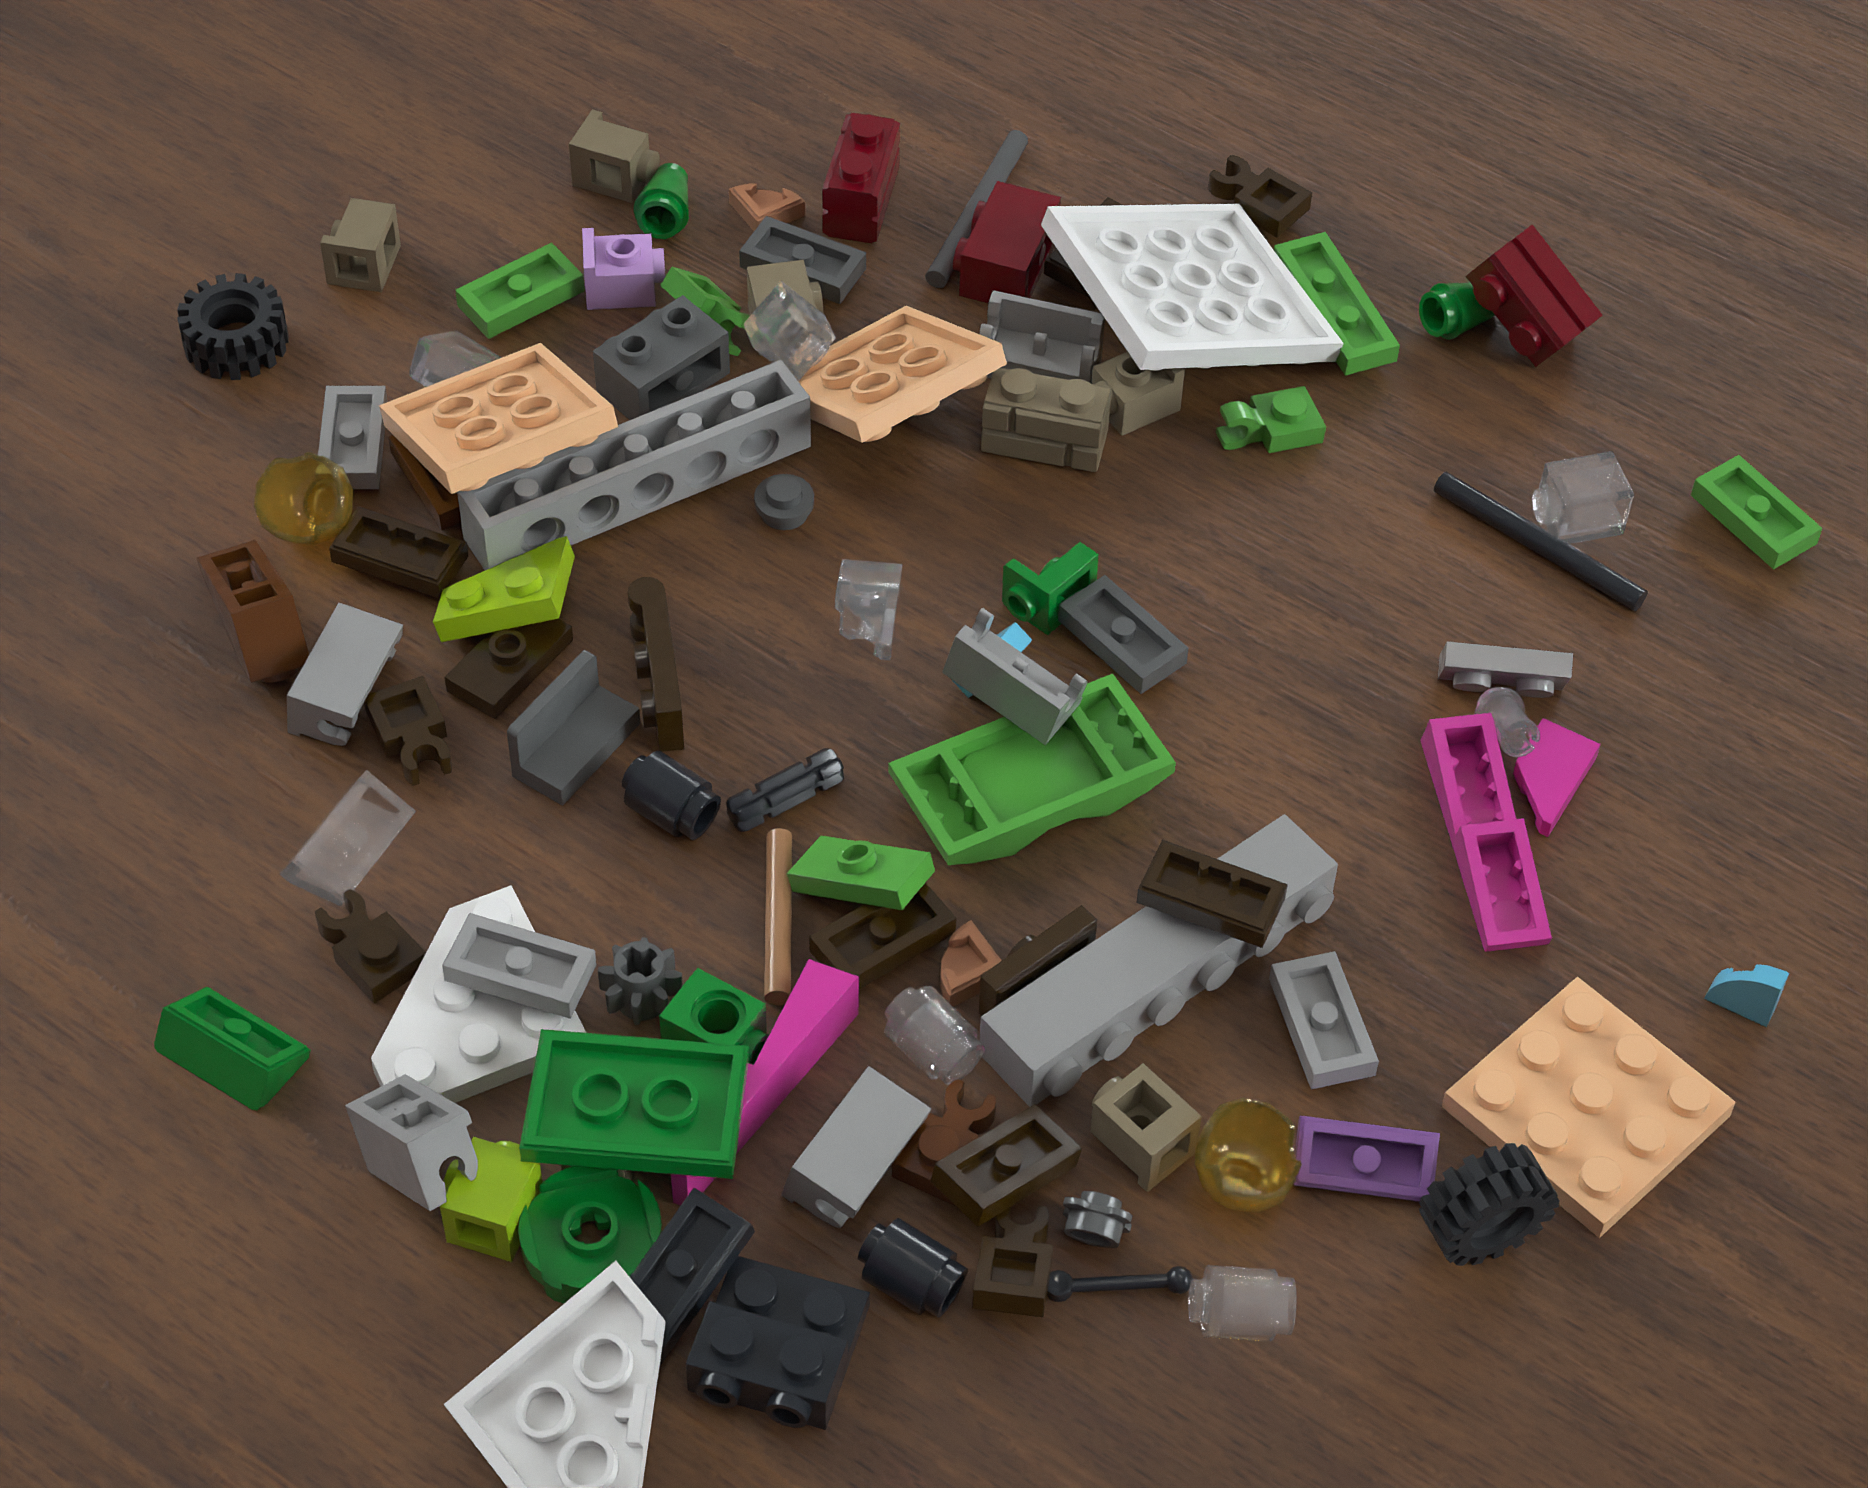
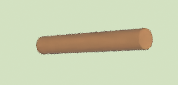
[764,828,792,1006]

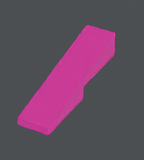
[1420,713,1552,952]
[671,959,859,1205]

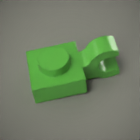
[660,266,757,356]
[1216,386,1326,453]

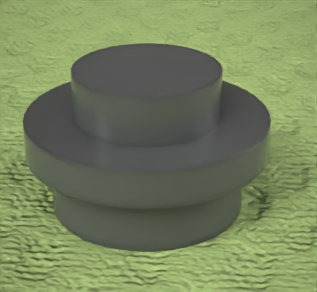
[754,474,814,530]

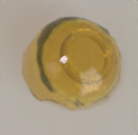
[253,452,353,545]
[1194,1097,1302,1213]

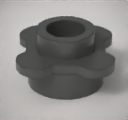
[1063,1191,1133,1248]

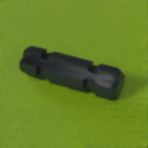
[726,748,844,832]

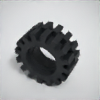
[177,273,289,380]
[1419,1143,1560,1266]

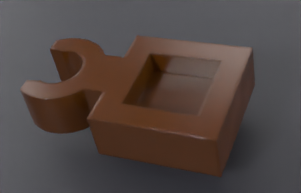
[892,1079,996,1205]

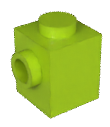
[440,1136,543,1262]

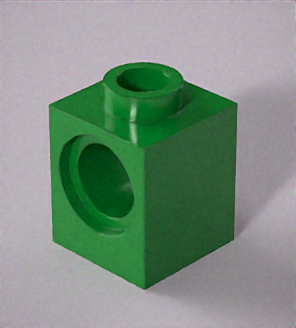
[659,968,769,1065]

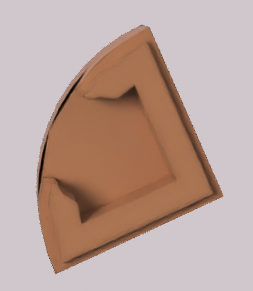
[729,183,805,231]
[939,920,1002,1009]

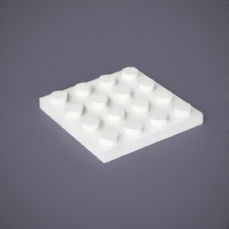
[1041,204,1344,371]

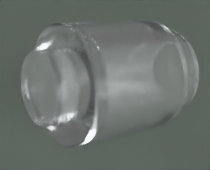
[884,986,985,1086]
[1188,1265,1296,1341]

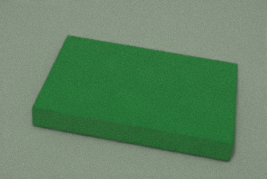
[519,1029,749,1179]

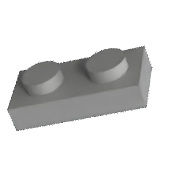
[316,386,388,489]
[1438,642,1573,698]
[442,913,597,1019]
[1269,951,1379,1089]

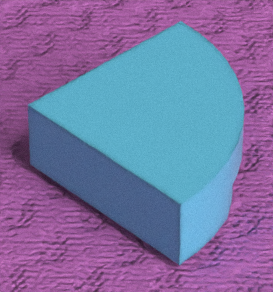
[1704,965,1789,1027]

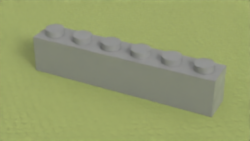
[979,814,1338,1107]

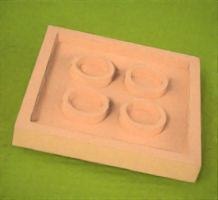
[788,306,1007,443]
[379,343,618,494]
[1442,976,1736,1238]

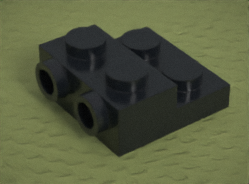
[686,1256,870,1430]

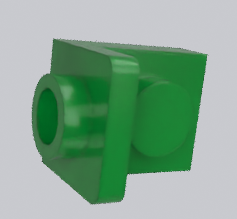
[1002,542,1099,635]

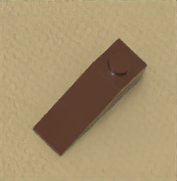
[197,540,309,683]

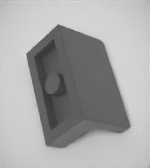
[507,650,640,806]

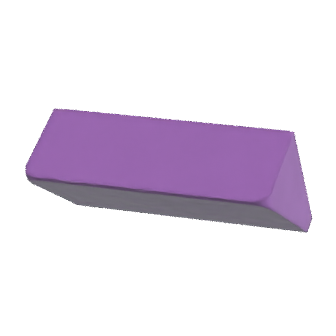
[1293,1116,1440,1201]

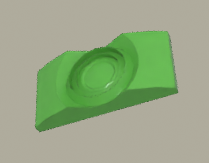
[888,674,1176,865]

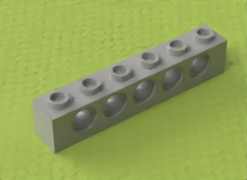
[457,360,811,570]

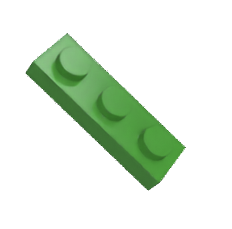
[1274,232,1400,376]

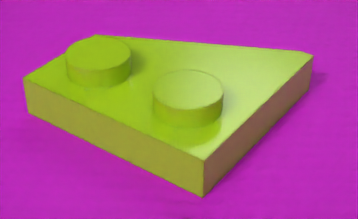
[433,536,575,642]

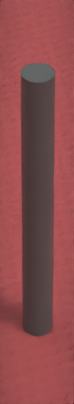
[925,130,1028,288]

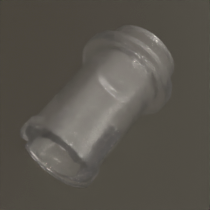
[1475,687,1540,757]

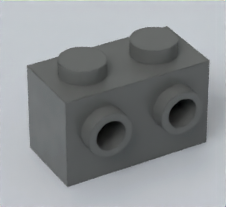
[593,295,730,420]

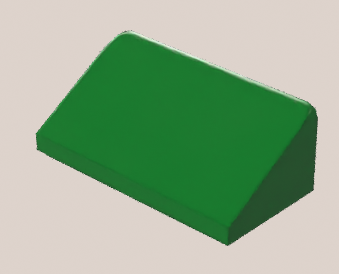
[154,987,311,1111]

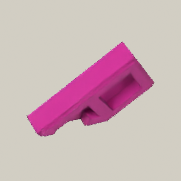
[1513,718,1601,837]

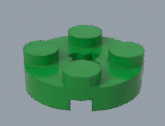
[519,1166,662,1303]

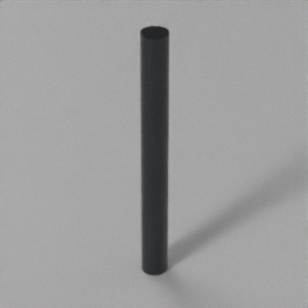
[1434,471,1648,611]

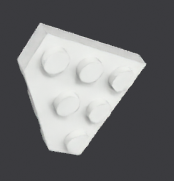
[371,885,586,1103]
[444,1261,666,1488]

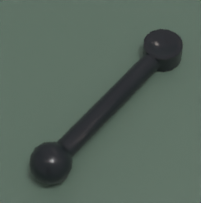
[1047,1266,1193,1302]

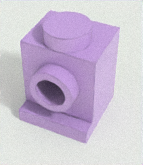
[582,228,665,310]

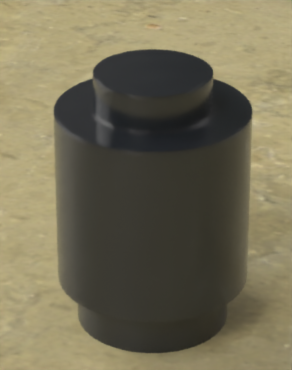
[622,751,721,840]
[857,1218,968,1318]

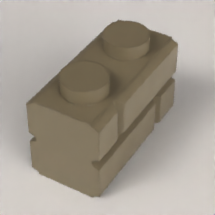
[981,368,1111,472]

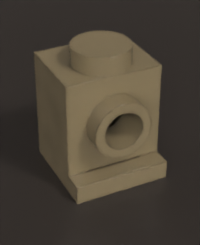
[569,109,660,203]
[320,198,401,292]
[1091,352,1185,436]
[1090,1063,1202,1192]

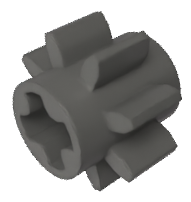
[598,937,683,1025]

